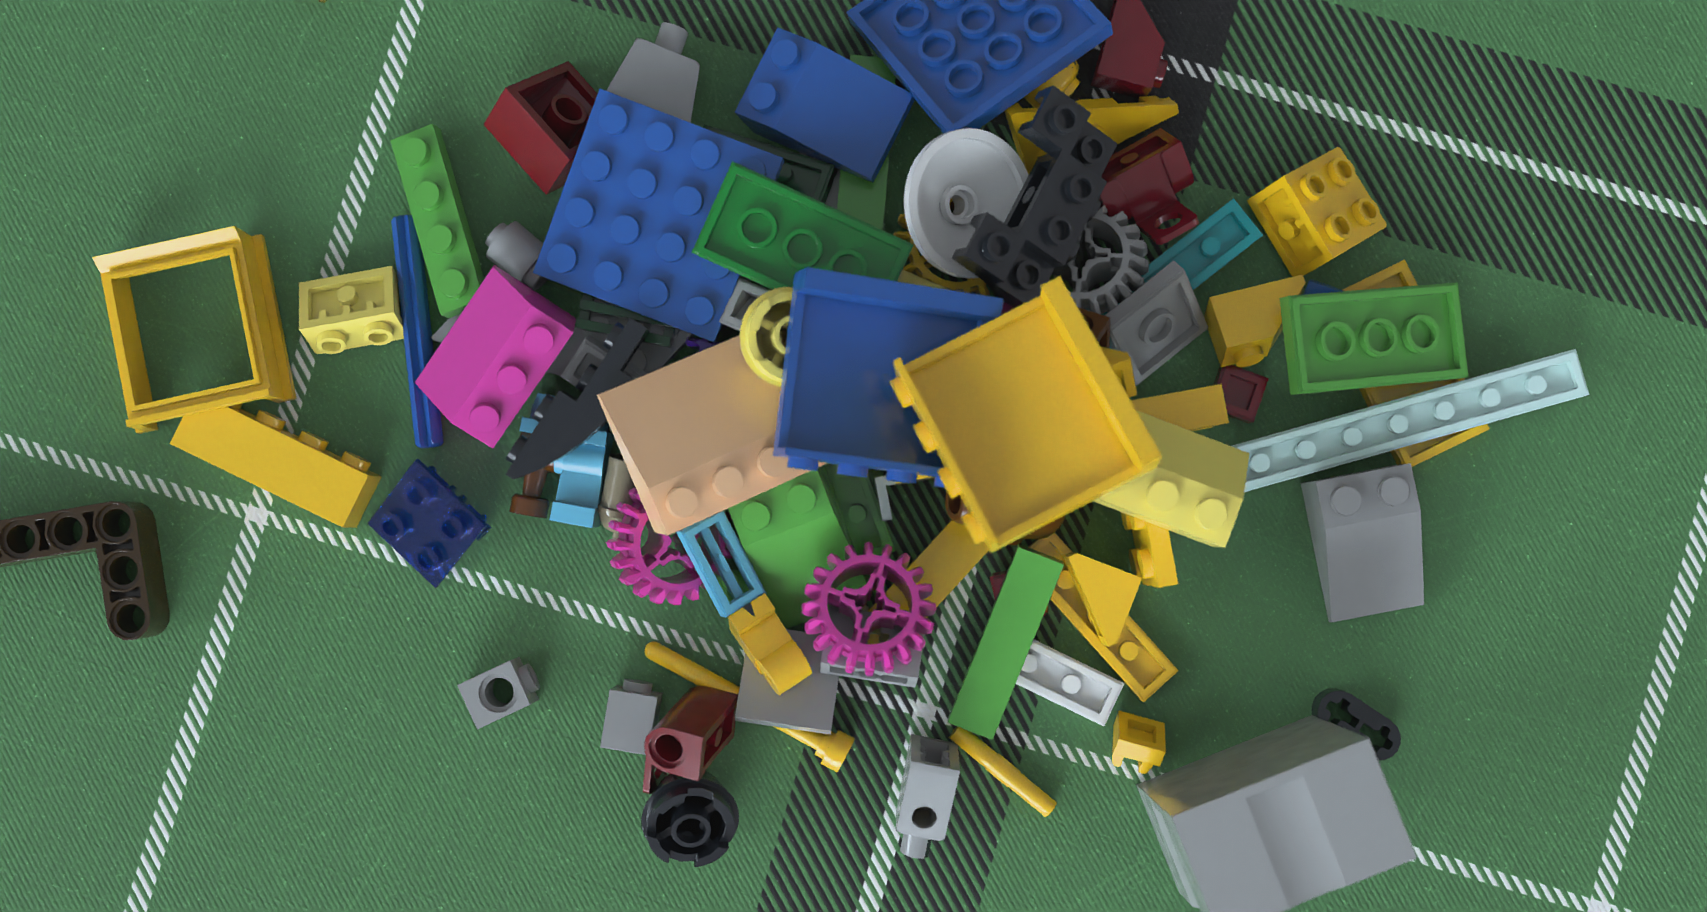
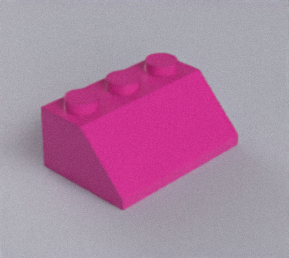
[415,265,576,449]

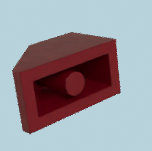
[1090,0,1168,99]

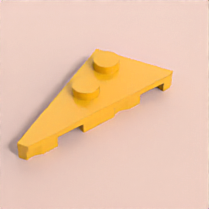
[1005,96,1179,175]

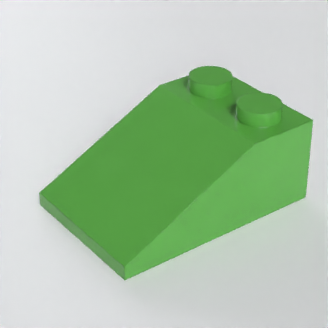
[728,466,873,629]

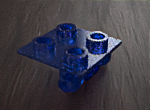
[367,459,491,588]

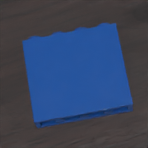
[773,267,1003,488]

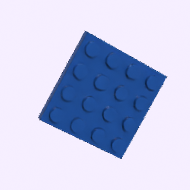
[846,0,1113,134]
[533,89,785,342]

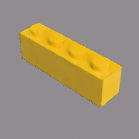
[170,403,381,528]

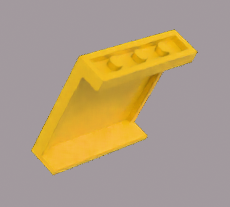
[890,276,1162,553]

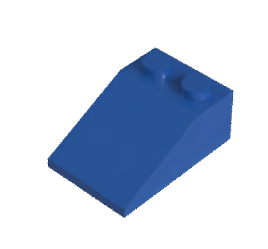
[735,27,915,183]

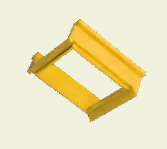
[92,226,297,434]

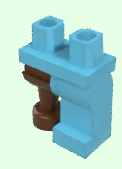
[509,393,614,528]

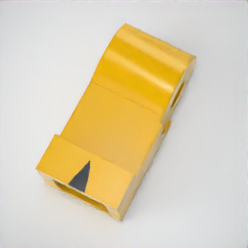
[728,593,812,696]

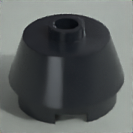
[641,771,739,867]

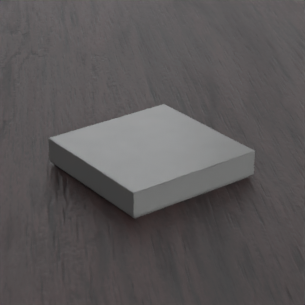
[1105,261,1208,386]
[735,629,839,735]

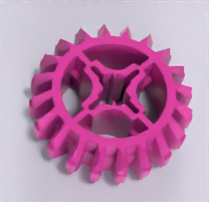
[606,488,738,605]
[802,542,936,676]

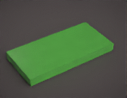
[1280,282,1469,395]

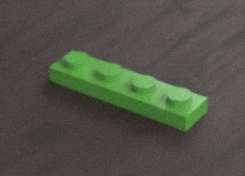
[390,124,484,318]

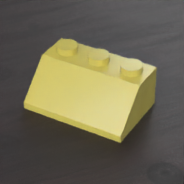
[1093,410,1249,547]

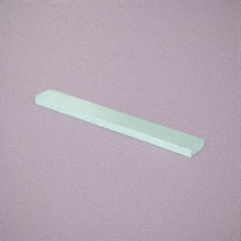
[1232,349,1589,492]

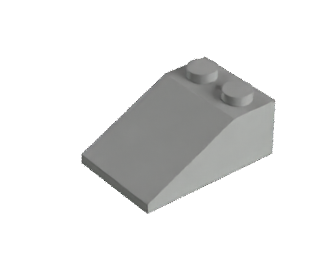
[1301,463,1424,623]

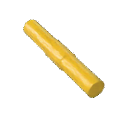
[949,726,1057,817]

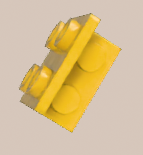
[1246,147,1387,277]

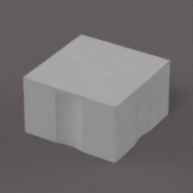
[1136,715,1417,912]

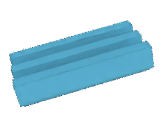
[676,511,766,617]

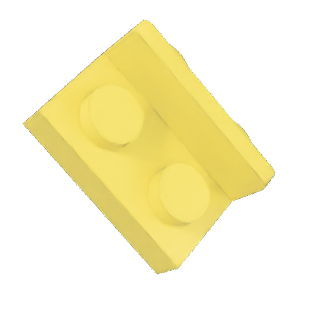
[299,266,404,354]

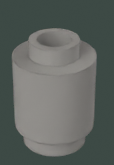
[485,221,548,291]

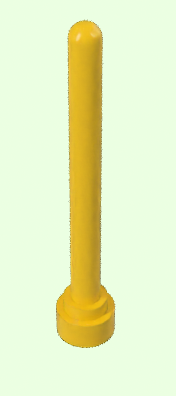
[644,641,855,772]

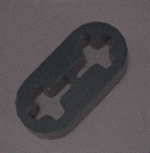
[1312,689,1401,760]

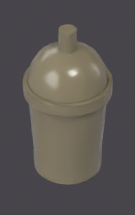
[597,453,636,538]

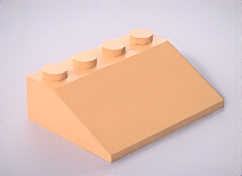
[597,335,827,536]

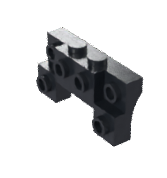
[951,85,1117,308]

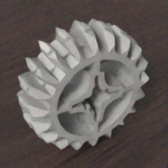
[1048,205,1149,314]

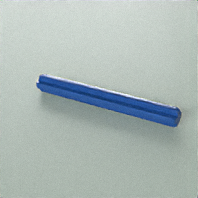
[391,215,444,448]

